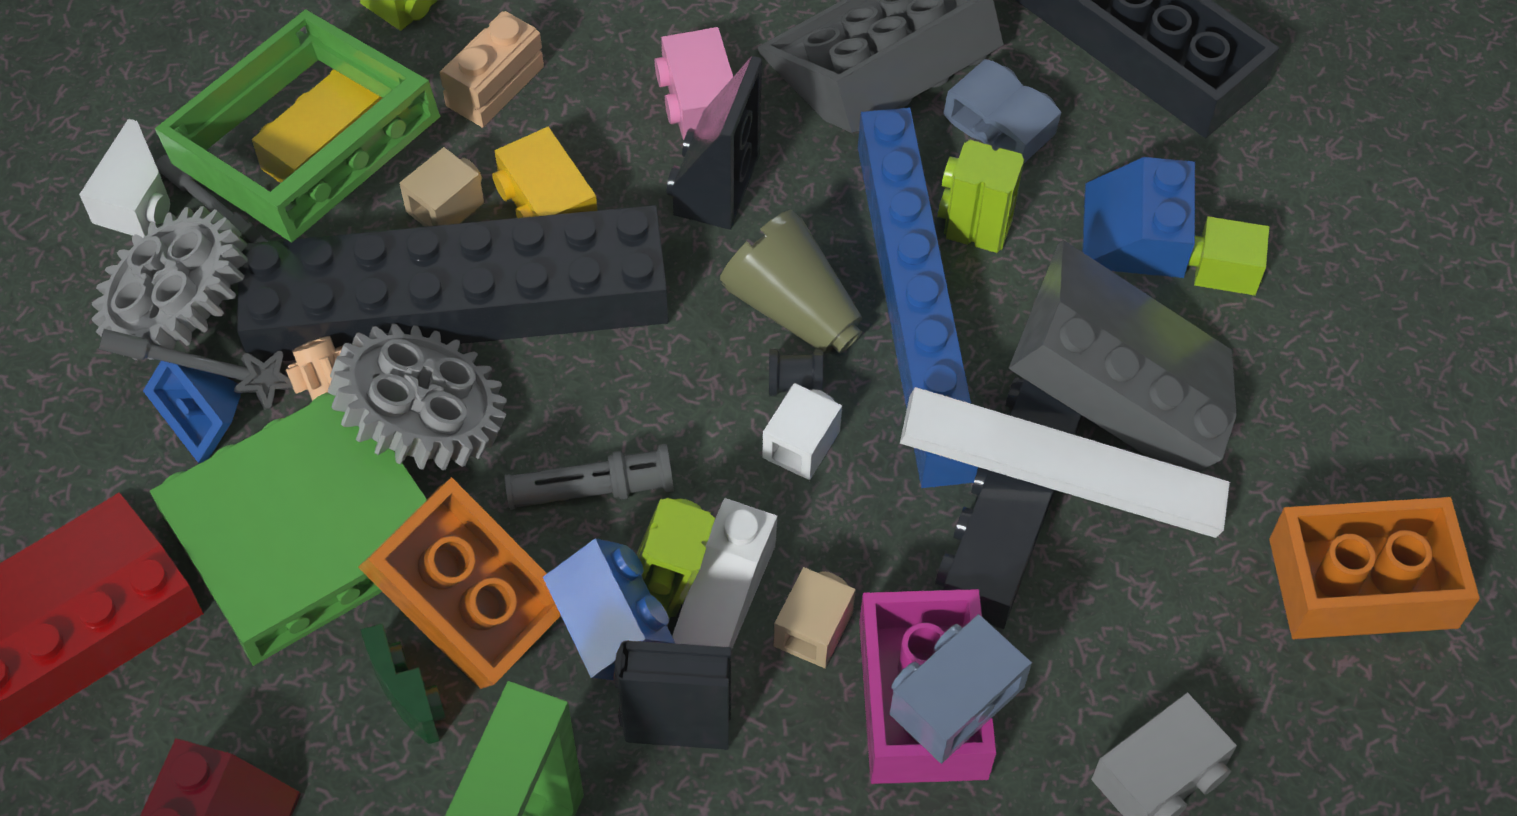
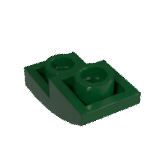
[360,623,446,744]

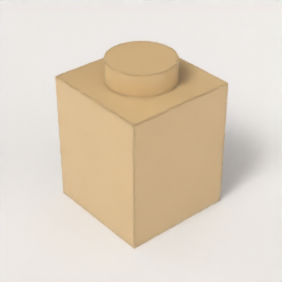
[400,147,484,227]
[774,567,856,668]

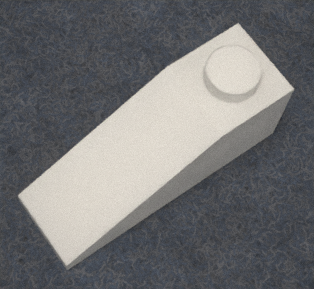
[672,498,777,650]

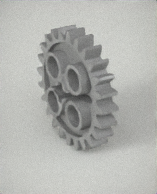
[92,206,247,360]
[328,324,506,470]

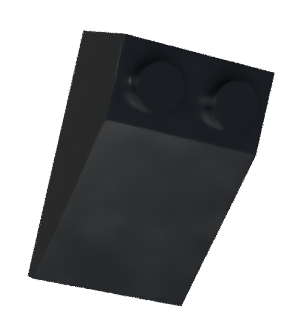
[666,56,762,230]

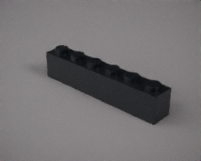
[935,376,1083,629]

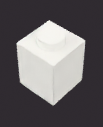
[762,383,842,480]

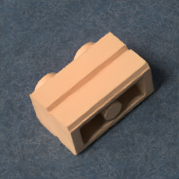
[440,11,544,127]

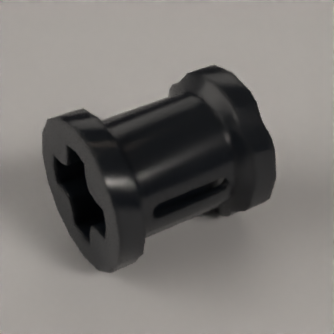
[769,349,823,397]

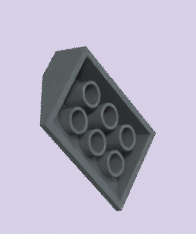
[757,0,1004,133]
[1008,240,1237,472]

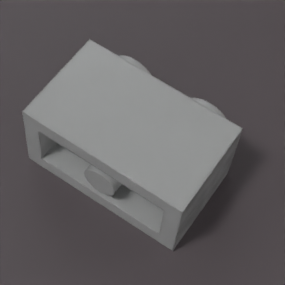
[1091,692,1237,816]

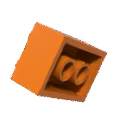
[358,477,561,689]
[1269,497,1480,639]

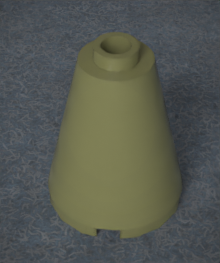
[720,210,862,354]

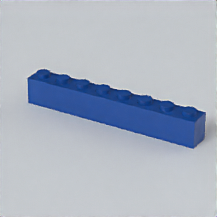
[858,108,978,488]

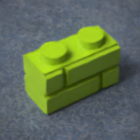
[937,140,1024,253]
[637,498,715,619]

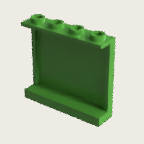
[150,392,427,666]

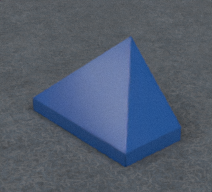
[143,361,241,463]

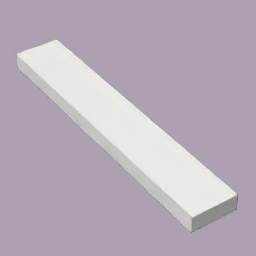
[900,387,1230,538]

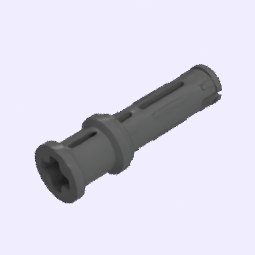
[505,444,674,510]

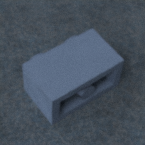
[890,614,1032,764]

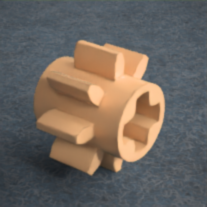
[286,336,343,401]

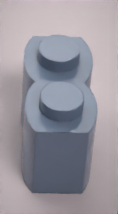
[943,59,1061,163]

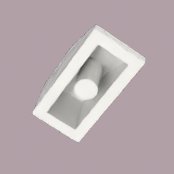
[79,119,170,238]

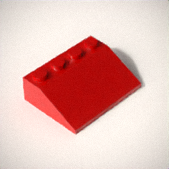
[0,492,203,741]

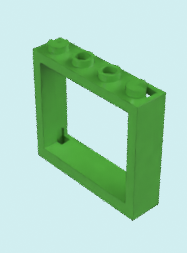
[155,9,440,243]
[445,681,584,816]

